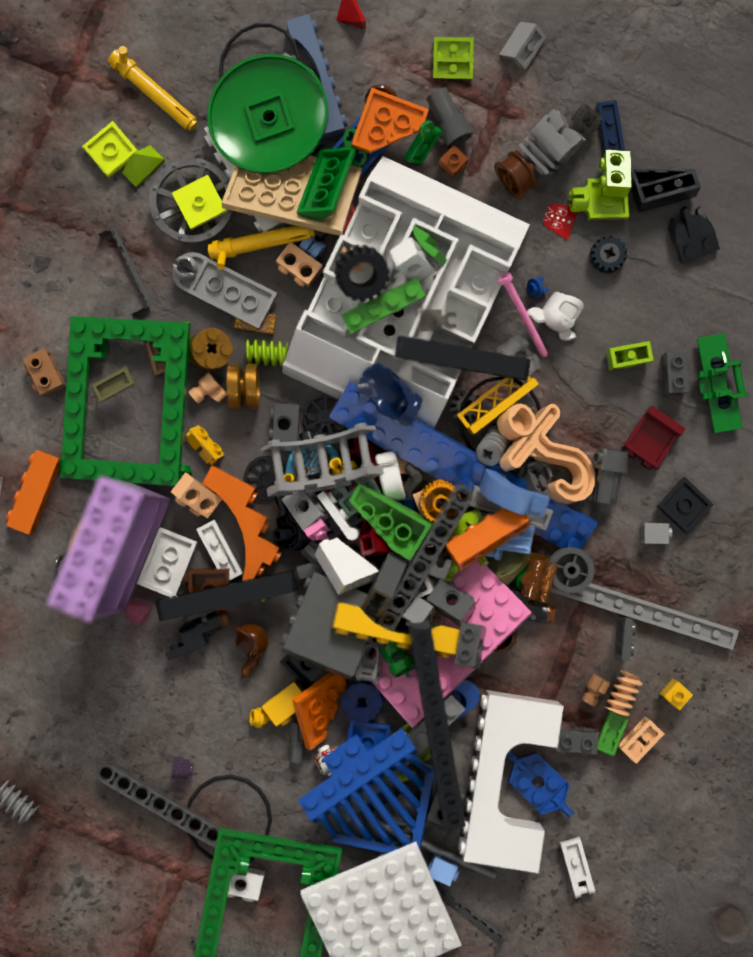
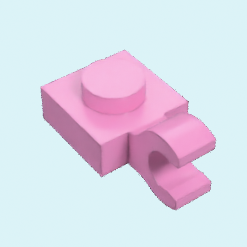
[304,519,331,541]

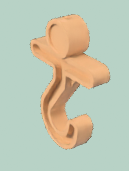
[497,404,595,505]

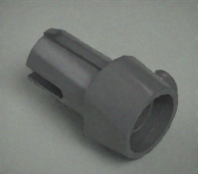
[426,88,473,148]
[592,447,628,505]

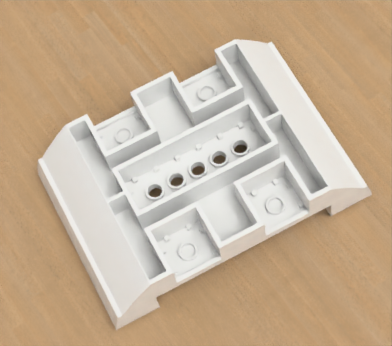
[282,156,530,428]

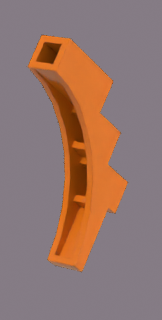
[202,466,282,581]

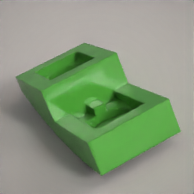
[413,226,447,266]

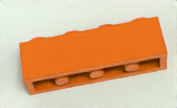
[6,450,61,535]
[445,507,530,571]

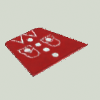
[543,203,578,240]

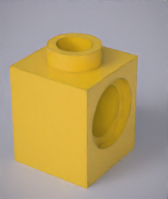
[659,679,693,710]

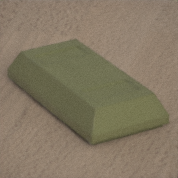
[91,366,136,403]

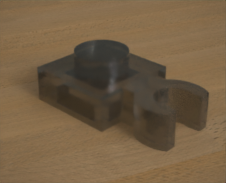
[420,309,456,332]

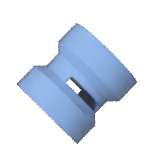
[299,236,326,260]

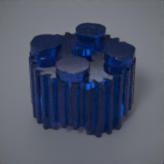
[342,680,383,724]

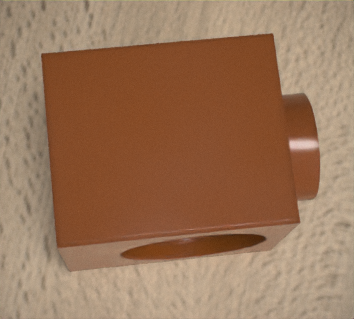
[439,145,468,179]

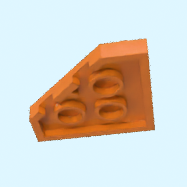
[351,88,429,153]
[292,672,347,751]

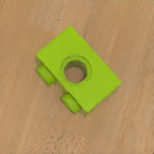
[606,341,654,371]

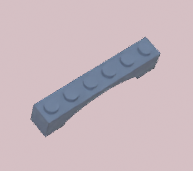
[286,14,347,141]

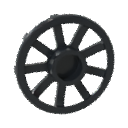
[303,395,346,437]
[244,456,286,501]

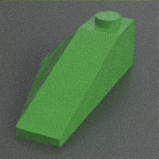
[349,483,432,561]

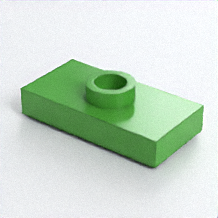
[597,710,629,757]

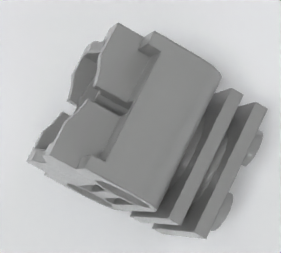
[518,109,586,175]

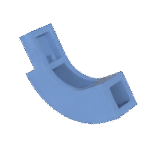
[479,469,550,518]

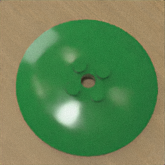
[207,54,329,174]

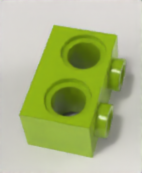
[599,150,631,198]

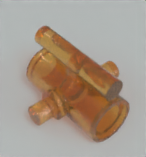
[520,553,558,603]

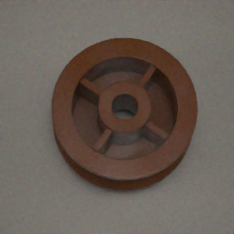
[494,150,538,200]

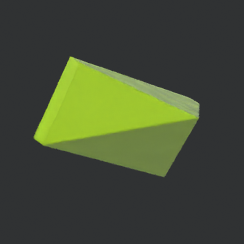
[122,145,165,188]

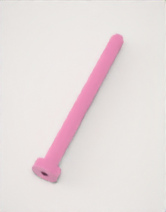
[498,272,548,358]

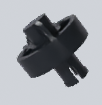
[273,496,308,552]

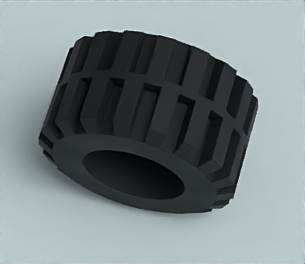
[334,244,390,302]

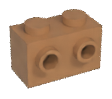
[23,348,66,397]

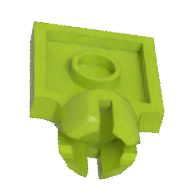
[568,178,629,220]

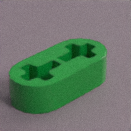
[343,128,368,167]

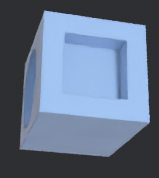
[428,854,460,886]

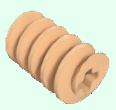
[605,669,643,716]

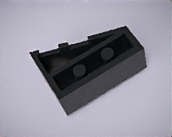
[631,167,701,213]

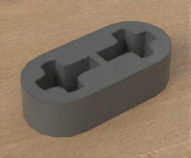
[523,466,550,495]

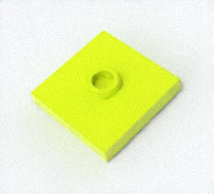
[82,121,138,178]
[172,175,227,230]

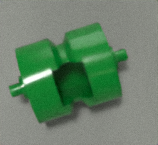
[380,641,415,678]

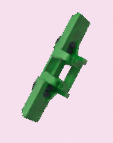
[697,333,748,433]

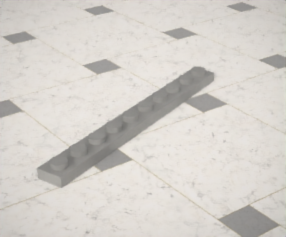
[538,568,739,650]

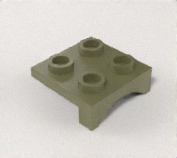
[483,549,535,585]

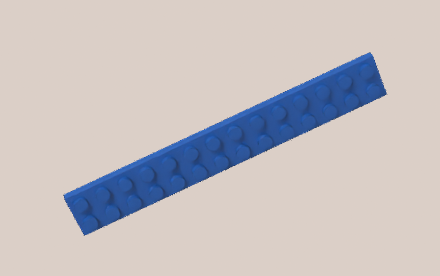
[329,381,598,549]

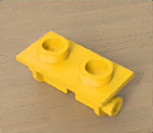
[185,425,225,466]

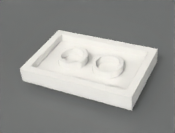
[137,527,198,597]

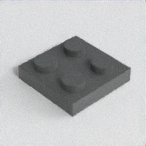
[614,616,636,661]

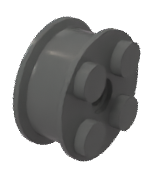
[546,548,594,593]

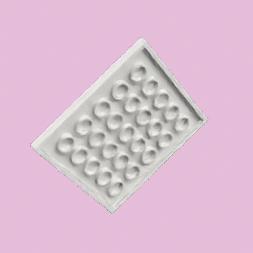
[300,842,462,957]

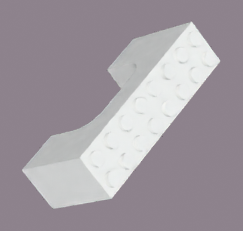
[458,690,563,873]

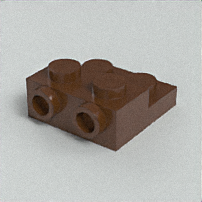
[184,568,231,611]

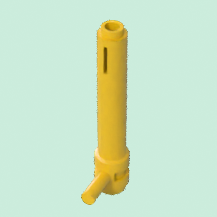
[108,46,198,131]
[208,225,316,270]

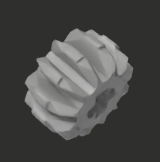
[450,389,484,424]

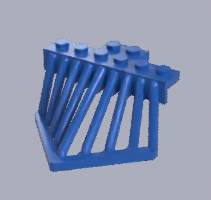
[298,728,435,854]

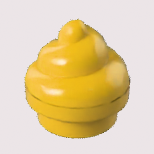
[249,707,271,728]

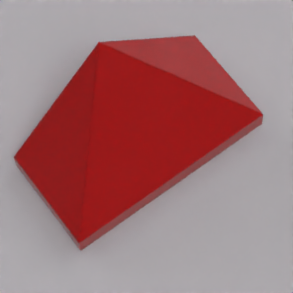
[336,0,366,30]

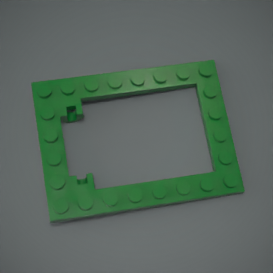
[60,316,191,486]
[194,828,342,957]

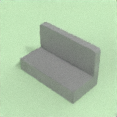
[500,22,546,70]

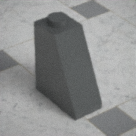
[361,552,408,619]

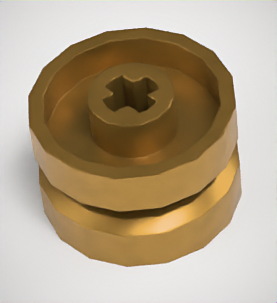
[226,364,260,409]

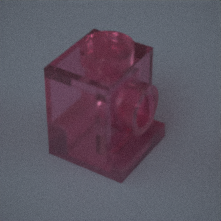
[124,596,153,626]

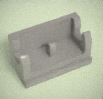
[428,547,453,580]

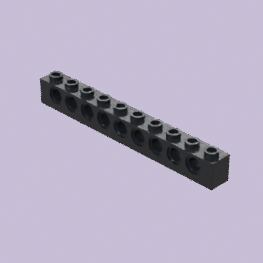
[408,621,466,831]

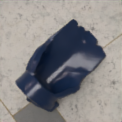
[356,363,423,426]

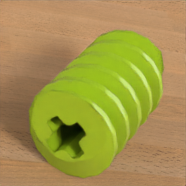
[246,339,288,367]

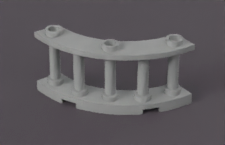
[260,423,384,496]

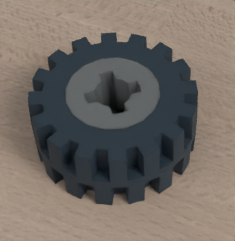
[589,235,628,274]

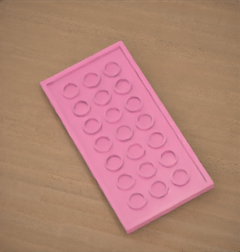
[366,560,533,728]

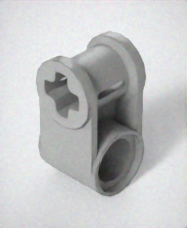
[356,644,383,685]

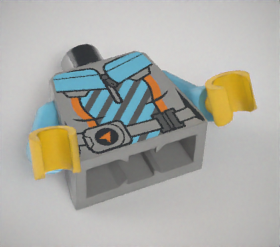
[284,431,344,483]

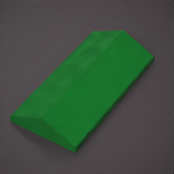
[296,147,357,221]

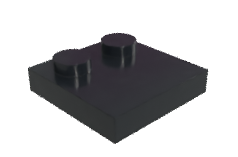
[656,476,714,534]

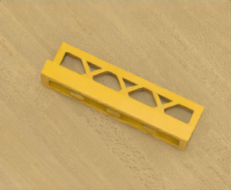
[456,375,539,435]

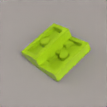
[433,37,474,79]

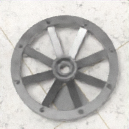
[149,158,233,244]

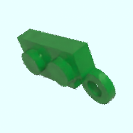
[404,121,442,164]

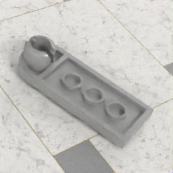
[173,252,278,330]

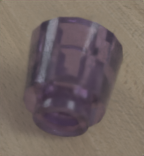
[171,756,194,779]

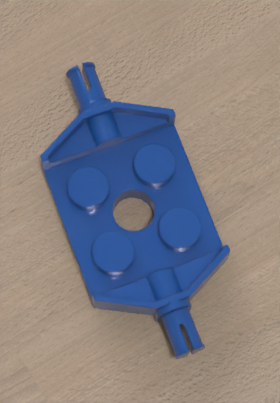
[506,749,574,818]

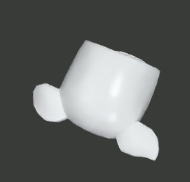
[527,292,584,341]

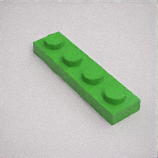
[341,277,426,334]

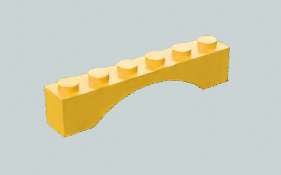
[331,602,460,658]

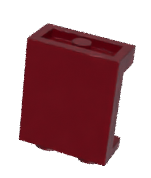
[622,406,686,470]

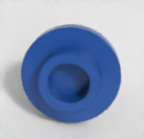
[527,277,549,298]

